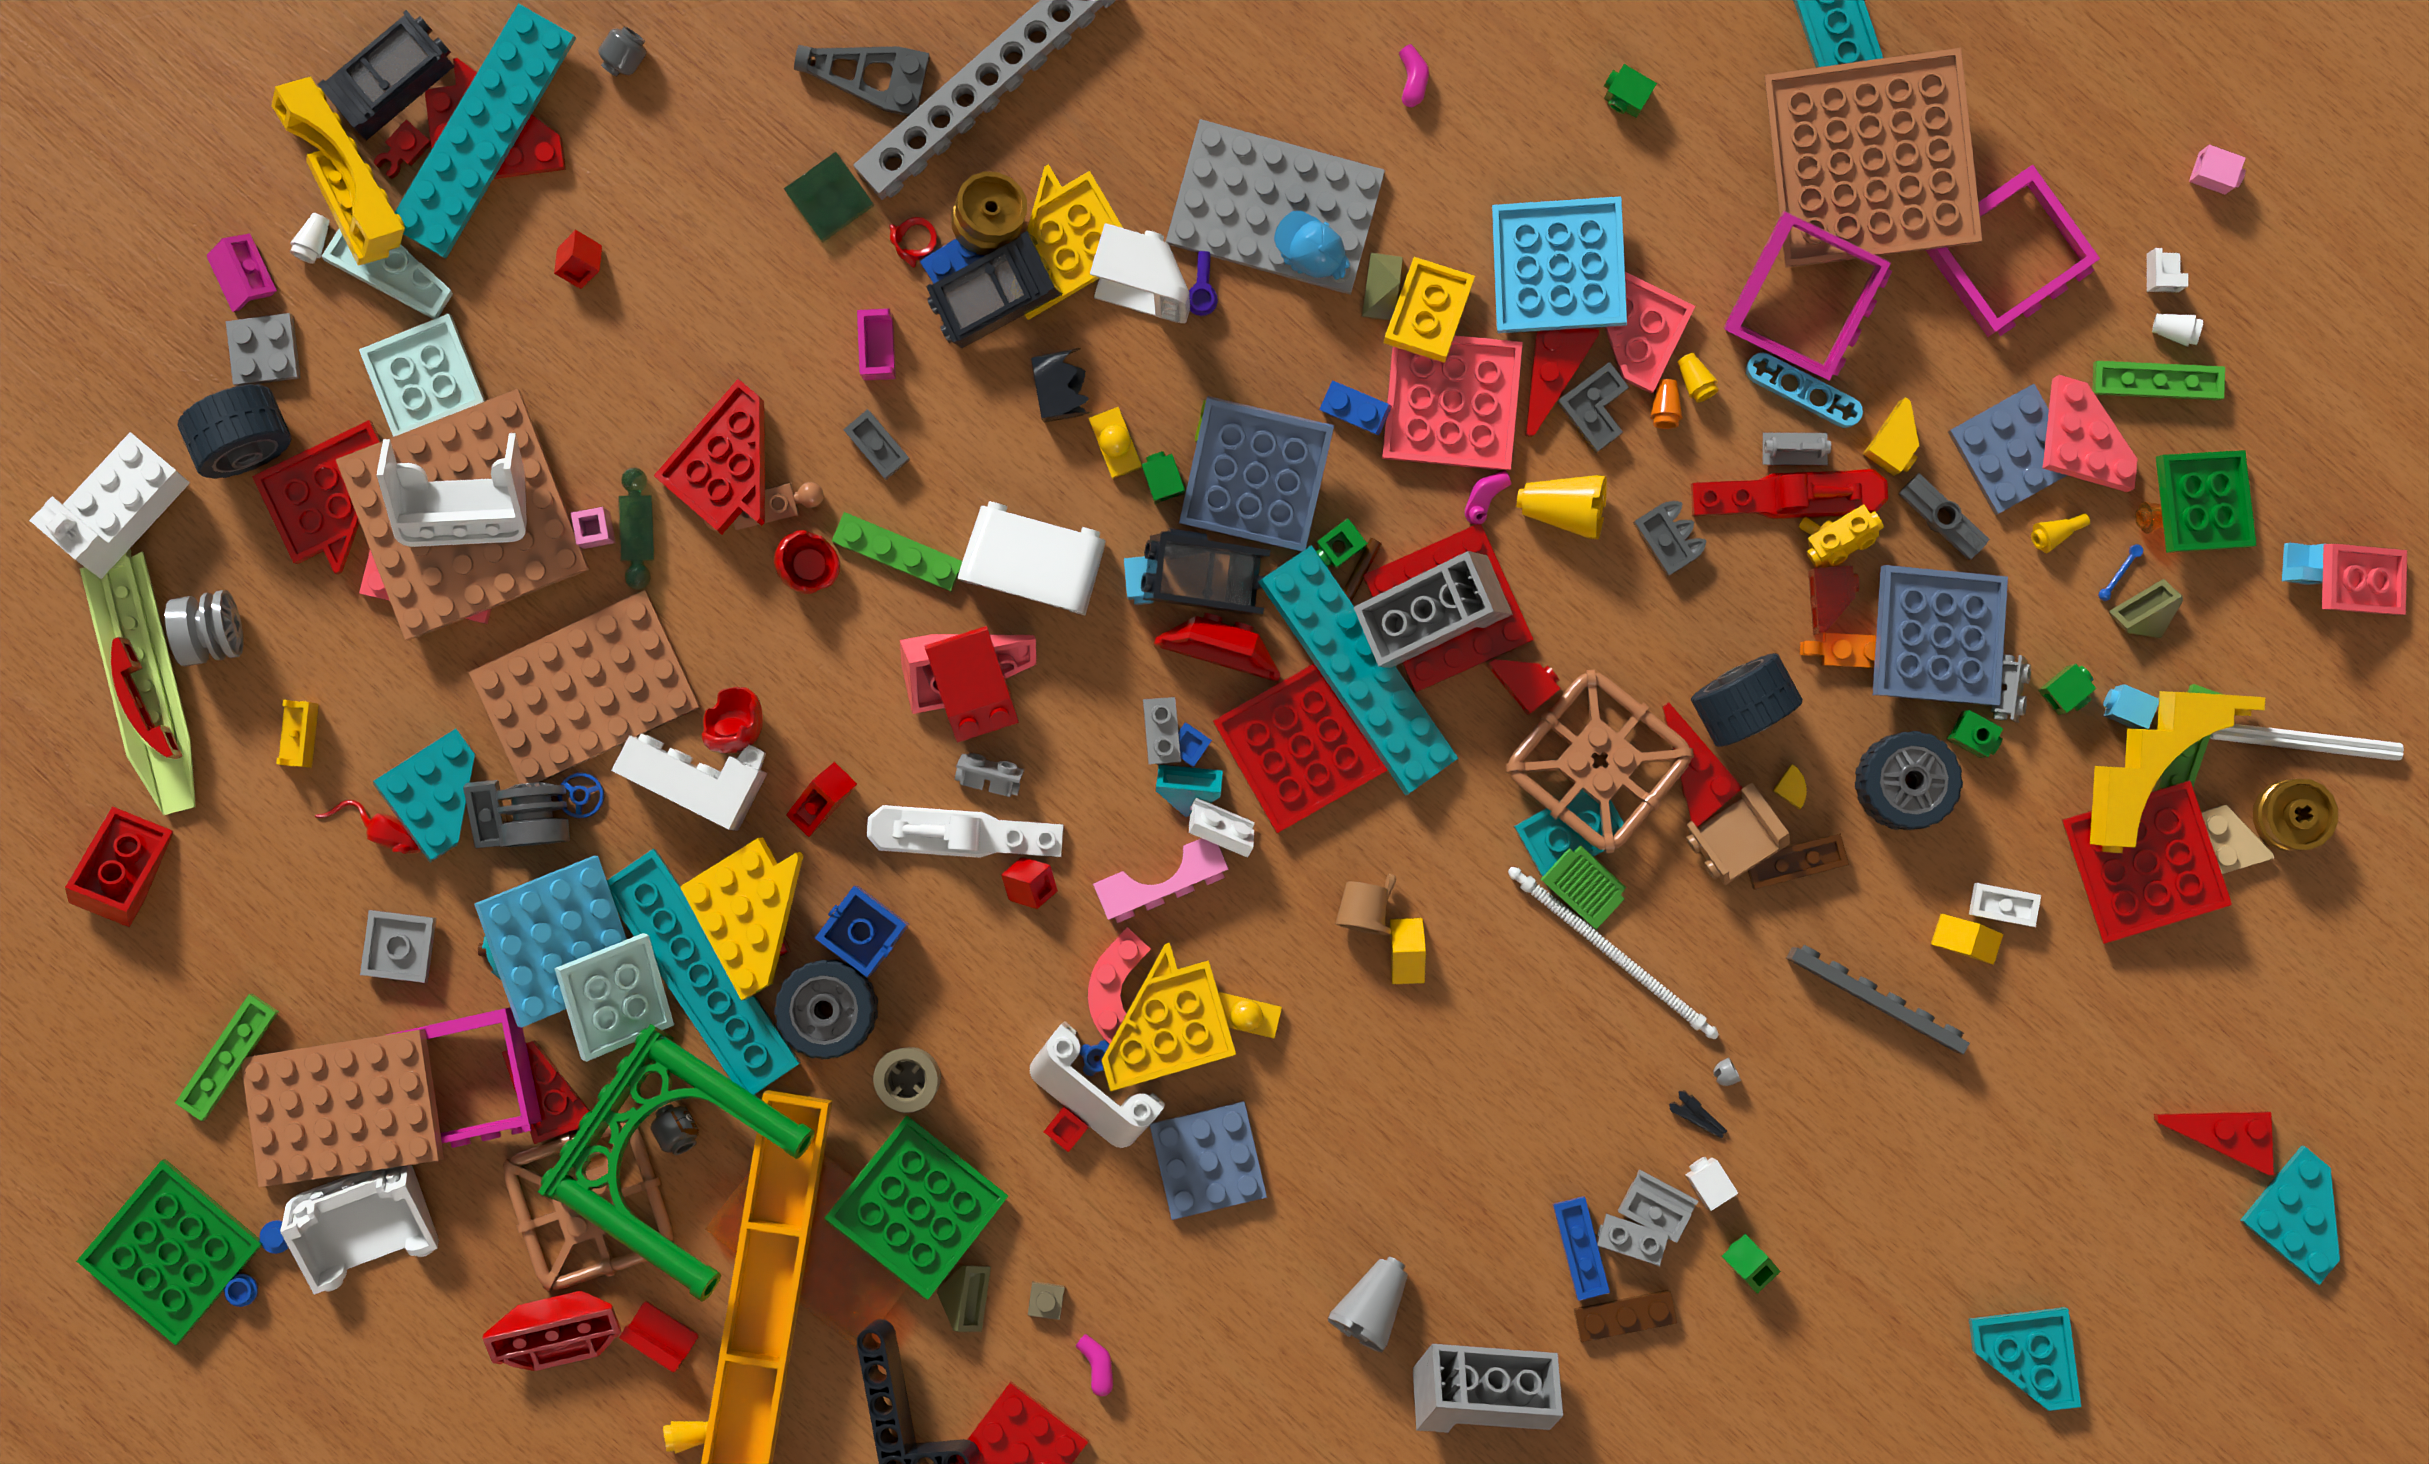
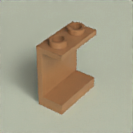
[1686,783,1790,885]

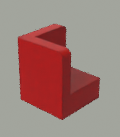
[554,229,602,289]
[1001,857,1058,909]

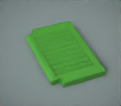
[1541,846,1626,929]

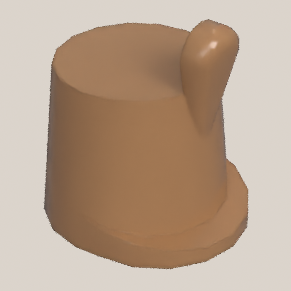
[1335,874,1396,935]

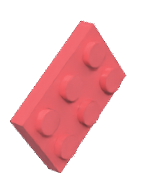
[2322,544,2407,615]

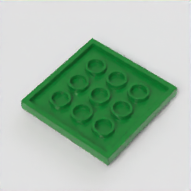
[824,1115,1008,1301]
[76,1159,263,1346]

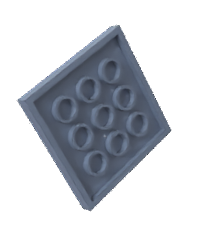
[1179,396,1334,551]
[1873,565,2008,706]

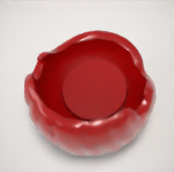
[774,530,840,594]
[701,687,763,754]

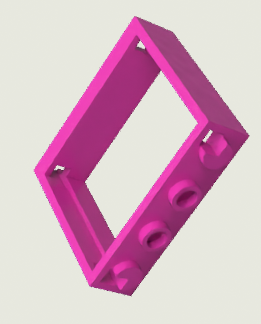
[1926,165,2100,337]
[1724,210,1892,381]
[387,1007,542,1148]

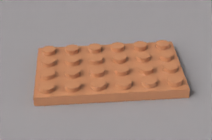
[469,590,701,784]
[241,1029,444,1187]

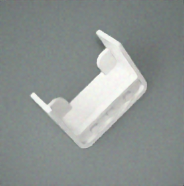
[1090,223,1190,323]
[376,433,527,547]

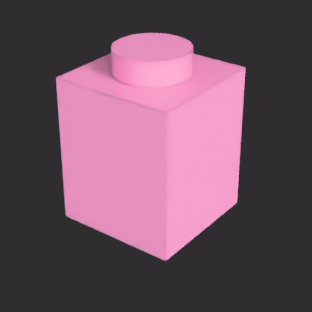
[2189,145,2246,195]
[571,507,616,549]

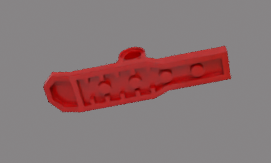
[1691,469,1888,519]

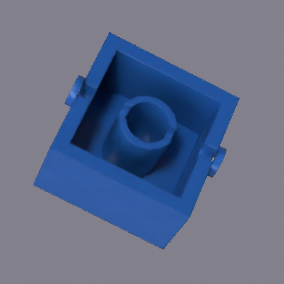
[815,886,910,977]

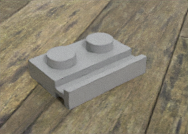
[1618,1169,1698,1243]

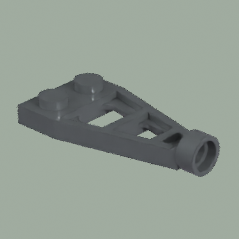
[794,45,930,116]

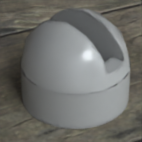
[1713,1057,1741,1086]

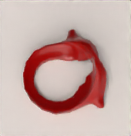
[889,217,937,268]

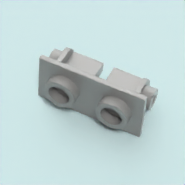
[1763,433,1831,465]
[1991,655,2031,723]
[1143,697,1181,764]
[954,753,1024,797]
[1597,1214,1669,1266]

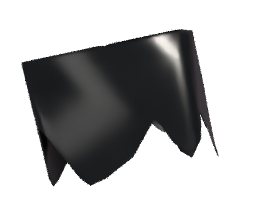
[1031,348,1092,423]

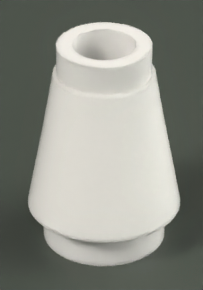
[290,213,330,264]
[2152,313,2203,347]

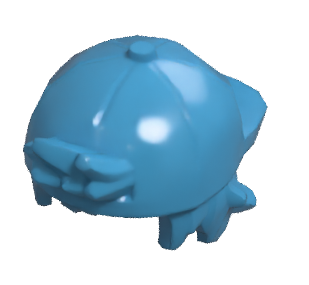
[1274,211,1350,280]

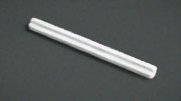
[2210,724,2404,761]

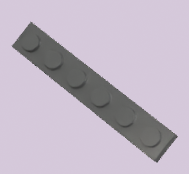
[1786,945,1970,1054]

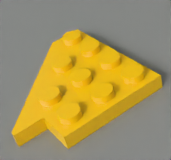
[1011,164,1123,320]
[680,838,803,1001]
[1101,943,1236,1092]

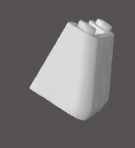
[957,501,1106,616]
[1030,1021,1165,1148]
[280,1165,439,1294]

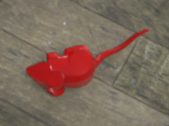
[315,800,421,854]

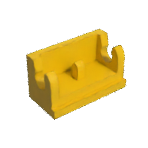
[276,700,319,768]

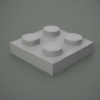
[226,313,301,386]
[360,910,436,983]

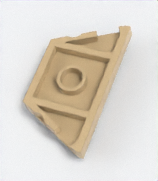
[2201,805,2274,874]

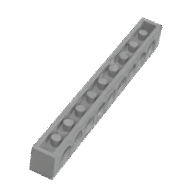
[853,0,1116,200]

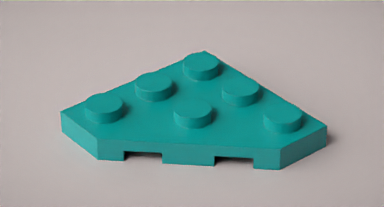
[373,728,475,863]
[2240,1146,2340,1285]
[1969,1307,2081,1411]

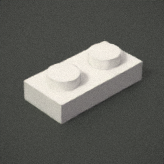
[1969,883,2041,927]

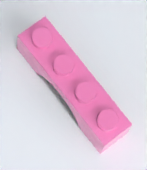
[1093,838,1228,923]

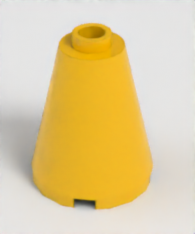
[1517,475,1607,539]

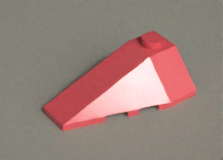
[900,634,1036,714]

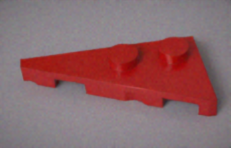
[1525,328,1600,437]
[1662,702,1743,827]
[2154,1111,2274,1175]

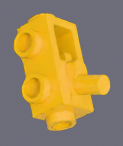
[1799,505,1884,569]

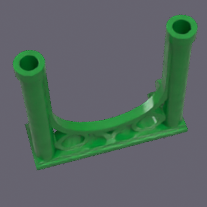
[538,1024,815,1302]

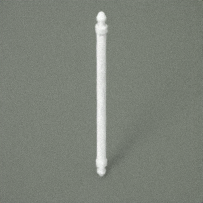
[1508,867,1719,1039]

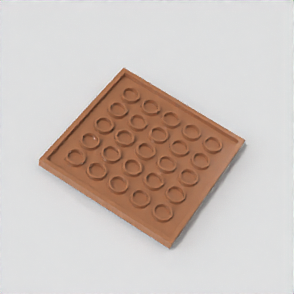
[1765,48,1982,268]
[336,389,590,641]

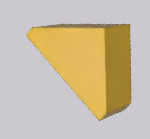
[1931,914,2003,965]
[1390,918,1426,984]

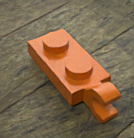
[1799,633,1876,669]

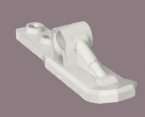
[867,805,1064,858]

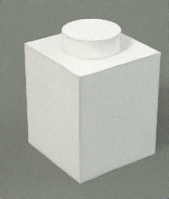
[1685,1157,1738,1211]

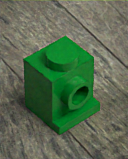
[1316,518,1368,569]

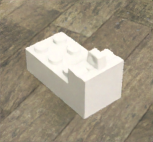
[29,432,190,579]
[611,733,767,831]

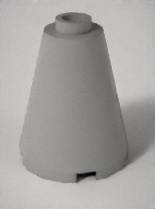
[1328,1256,1408,1353]

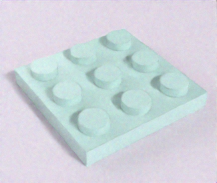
[359,314,486,437]
[555,933,674,1062]

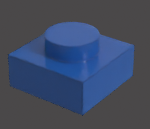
[1178,722,1212,767]

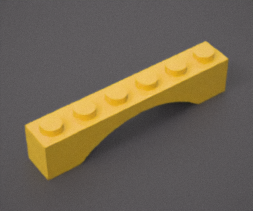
[271,76,405,258]

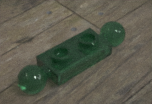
[618,467,654,590]

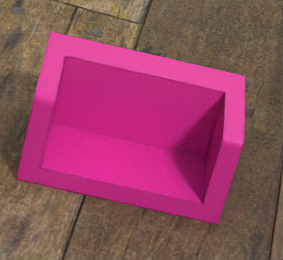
[857,309,896,380]

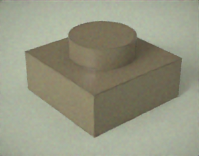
[1028,1281,1065,1320]

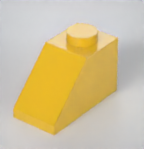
[1863,397,1919,476]

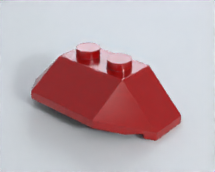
[1154,613,1280,682]
[482,1291,621,1371]

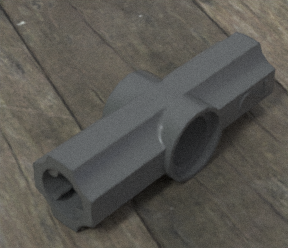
[1898,473,1990,560]

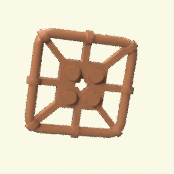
[1506,669,1694,853]
[503,1123,675,1292]

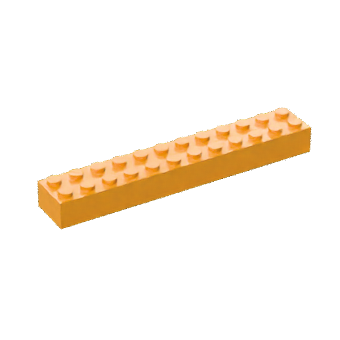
[701,1090,833,1464]

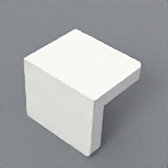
[2147,248,2188,292]

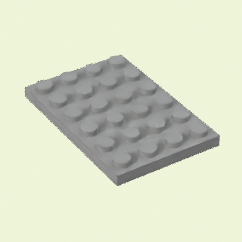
[1166,119,1385,295]

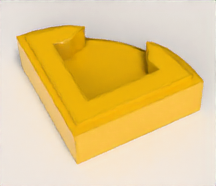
[1773,764,1807,809]

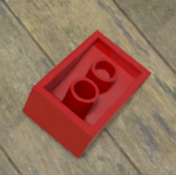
[924,626,1019,743]
[65,806,173,927]

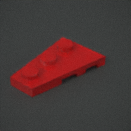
[502,1040,591,1144]

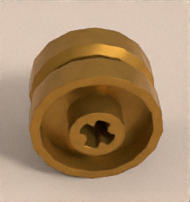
[951,171,1027,255]
[2253,779,2338,850]

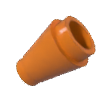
[1650,379,1683,429]

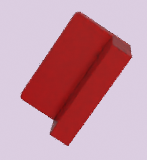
[619,1301,699,1373]

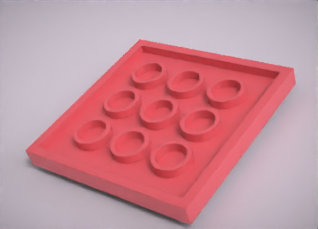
[1382,336,1523,471]

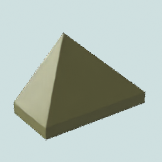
[1362,253,1403,321]
[2109,579,2183,638]
[937,1265,991,1332]

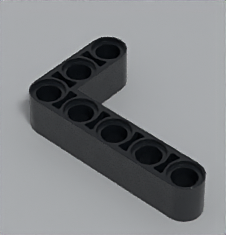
[857,1319,980,1464]

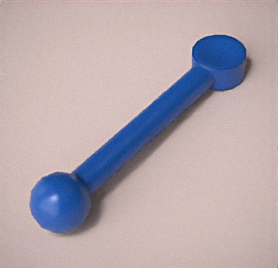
[2098,544,2143,601]

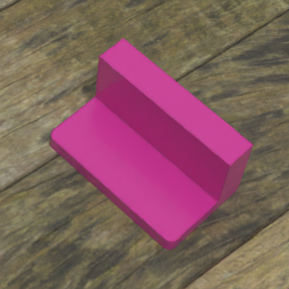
[207,233,277,312]

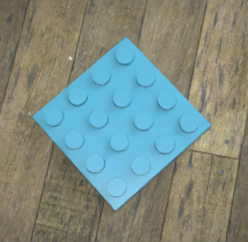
[1492,196,1627,333]
[474,856,627,1028]

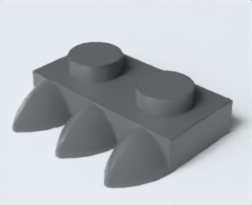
[1633,501,1706,577]

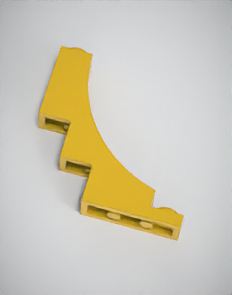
[2090,691,2265,853]

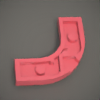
[1088,927,1151,1044]

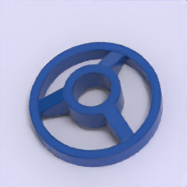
[558,773,604,818]

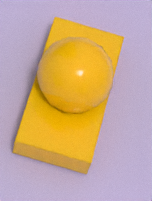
[1089,407,1142,479]
[1218,992,1282,1038]

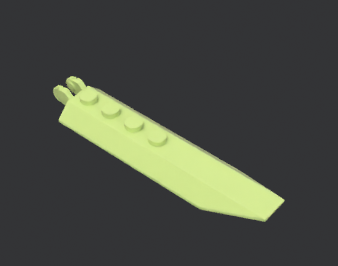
[80,549,196,815]

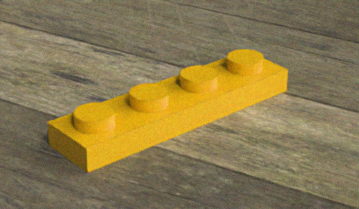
[306,151,389,266]

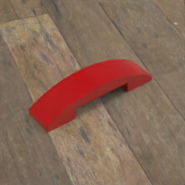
[111,637,183,759]

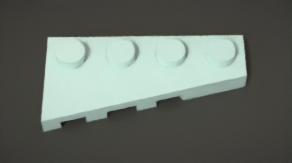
[322,229,453,319]

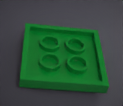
[2156,450,2257,553]

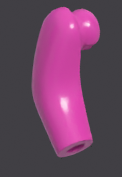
[1399,44,1429,108]
[1464,470,1511,524]
[1075,1334,1113,1397]

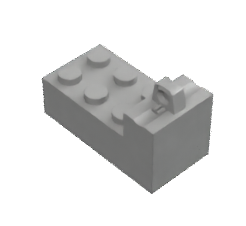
[1354,551,1513,668]
[1413,1344,1563,1433]

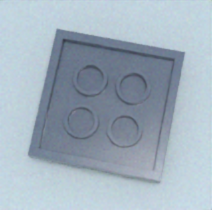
[1948,384,2067,515]
[1150,1101,1267,1220]

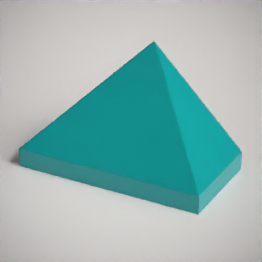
[1156,765,1223,817]

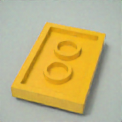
[1384,257,1475,363]

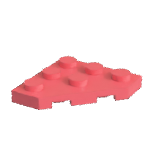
[1605,272,1695,394]
[2043,375,2137,492]

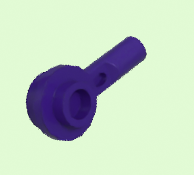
[1189,251,1218,316]

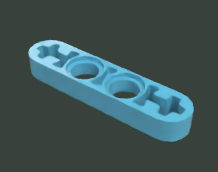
[1745,353,1863,428]

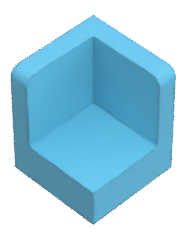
[2282,543,2324,585]

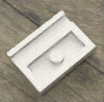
[1189,798,1254,858]

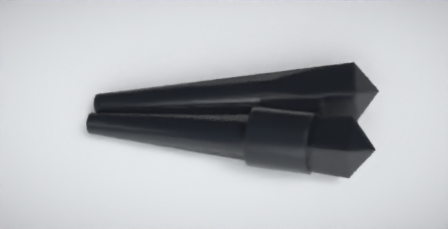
[1669,1090,1727,1138]

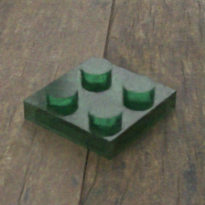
[784,152,874,243]

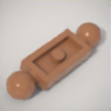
[703,482,823,531]

